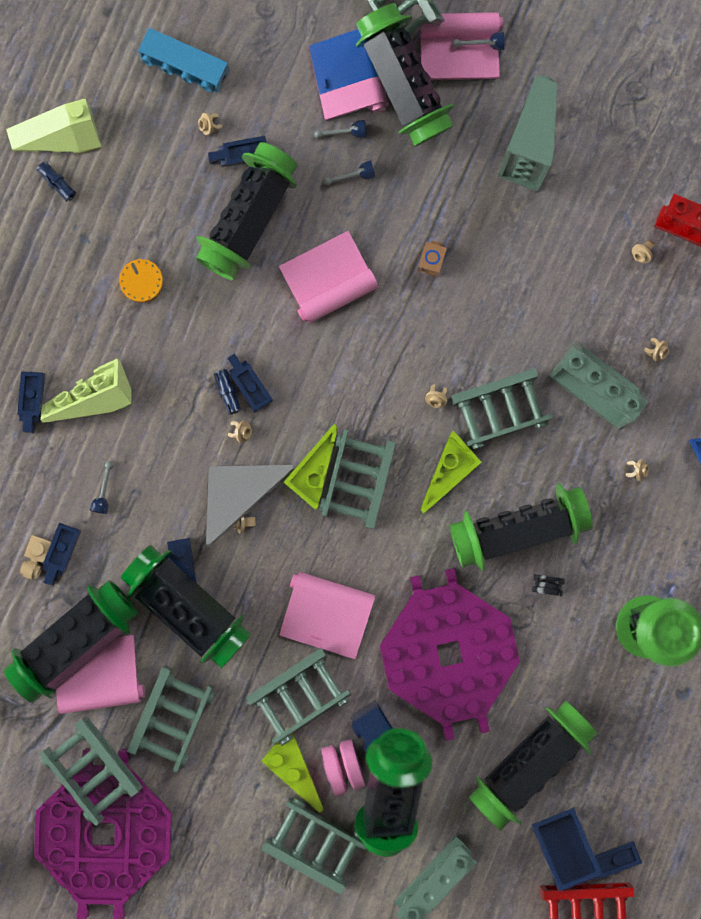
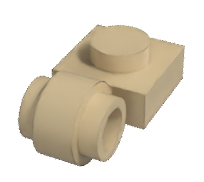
[20,535,51,580]

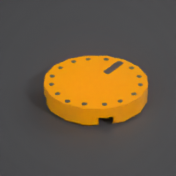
[119,259,164,303]

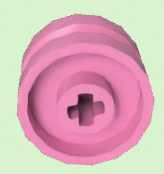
[321,738,366,797]

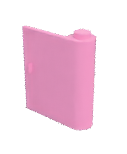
[420,12,503,80]
[279,230,379,324]
[279,571,375,659]
[56,635,145,714]

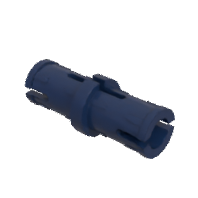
[36,161,77,202]
[214,369,242,415]

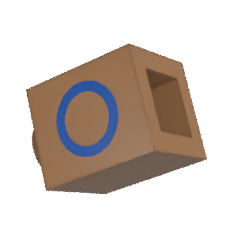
[417,241,447,277]

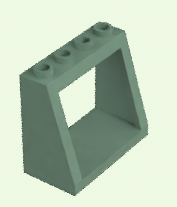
[497,75,557,192]
[548,340,648,429]

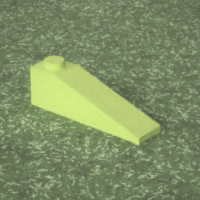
[7,99,102,153]
[40,358,132,423]

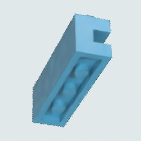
[138,28,230,93]

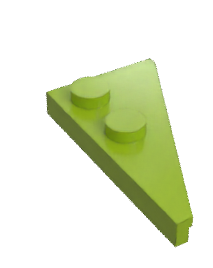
[284,424,338,510]
[420,431,482,514]
[261,727,324,813]

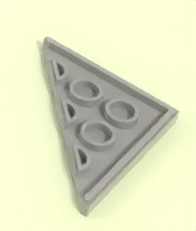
[206,465,294,548]

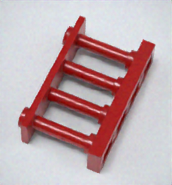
[653,193,701,247]
[540,882,634,919]

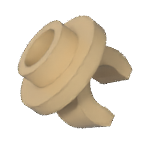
[198,113,222,135]
[632,239,655,263]
[644,338,669,362]
[425,384,447,408]
[228,421,252,443]
[625,459,649,481]
[233,516,256,534]

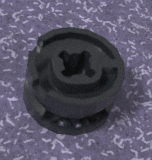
[532,574,565,597]

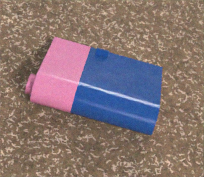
[309,29,389,121]

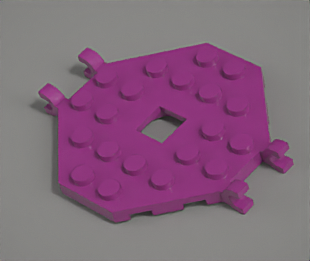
[380,568,520,741]
[34,748,172,919]

